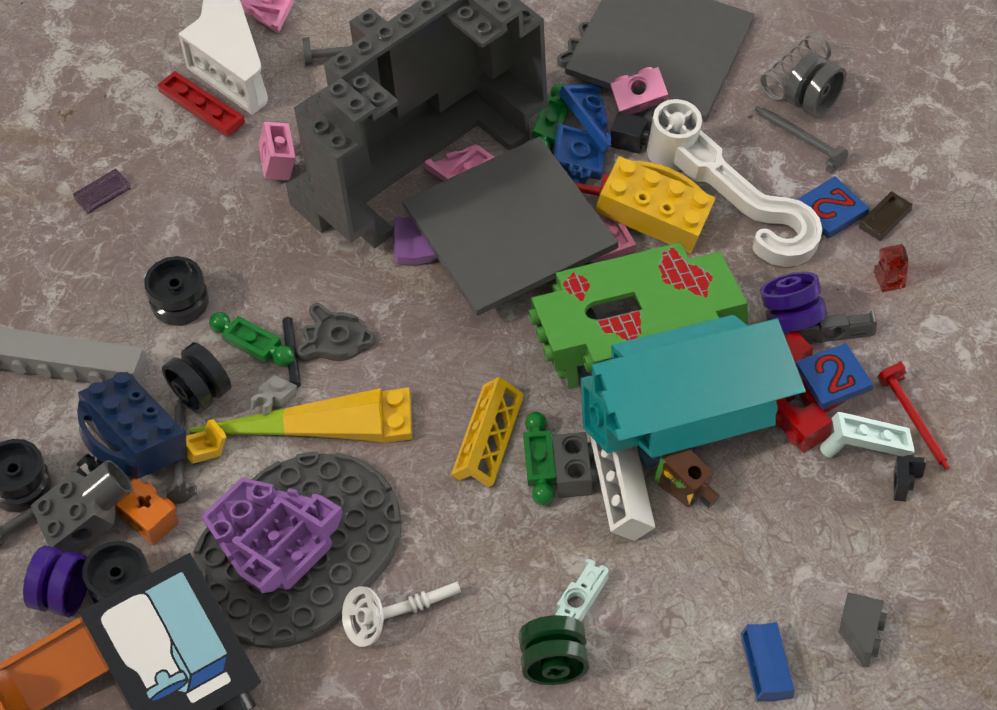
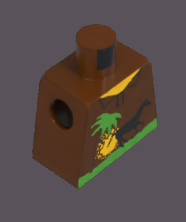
[654,448,720,509]

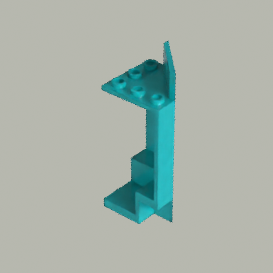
[581,315,806,458]

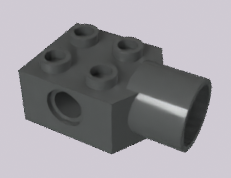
[31,460,133,553]

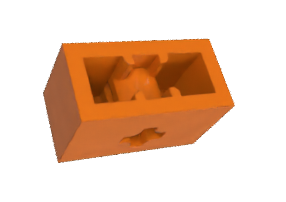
[115,478,179,546]

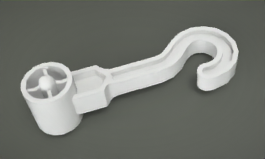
[647,99,822,267]

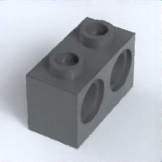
[552,432,597,498]

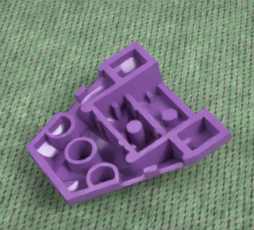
[201,478,343,593]

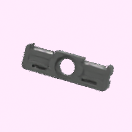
[789,311,877,344]

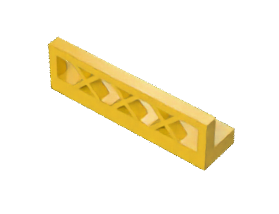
[451,376,524,487]

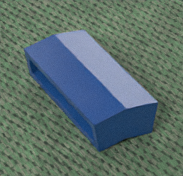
[740,622,794,701]

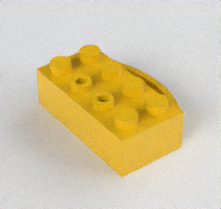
[595,156,716,254]

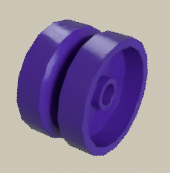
[760,272,828,332]
[23,545,87,618]

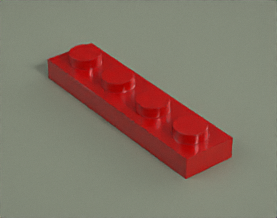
[157,71,245,137]

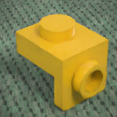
[186,419,227,464]

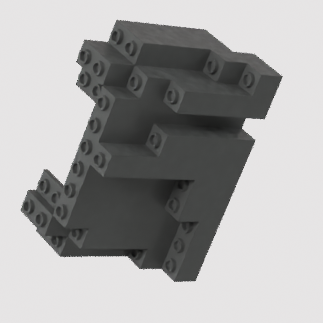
[286,0,548,249]

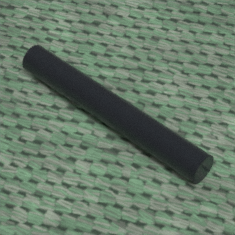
[282,317,301,388]

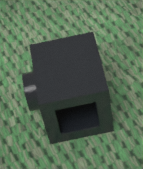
[610,112,650,154]

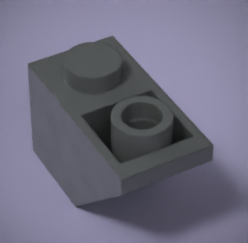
[839,592,887,667]

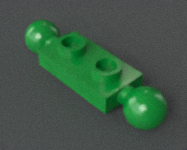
[531,83,569,150]
[209,312,295,367]
[523,412,556,506]

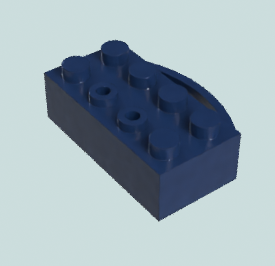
[77,372,187,479]

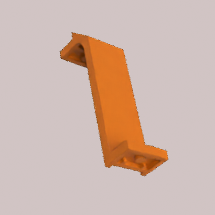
[0,618,107,710]

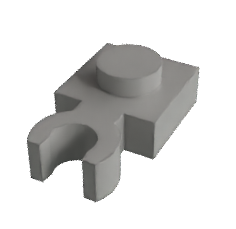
[250,375,297,415]

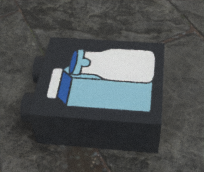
[79,553,261,710]

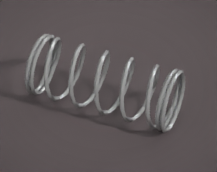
[760,33,831,100]

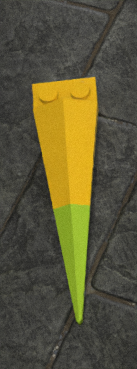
[188,387,413,443]

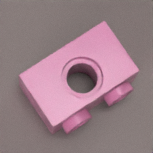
[610,67,669,115]
[258,122,296,180]

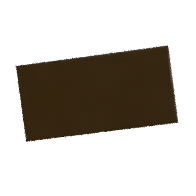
[859,191,913,241]

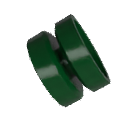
[518,615,589,685]

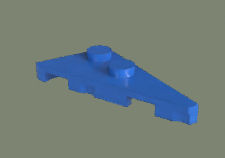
[559,84,611,152]

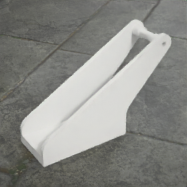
[178,0,268,115]

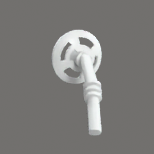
[342,581,461,647]

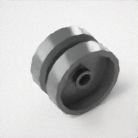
[784,52,847,118]

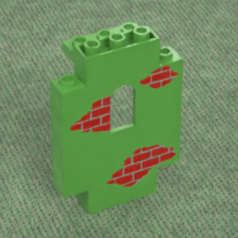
[528,242,748,389]

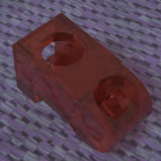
[874,244,908,292]

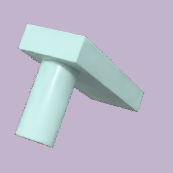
[820,412,915,458]

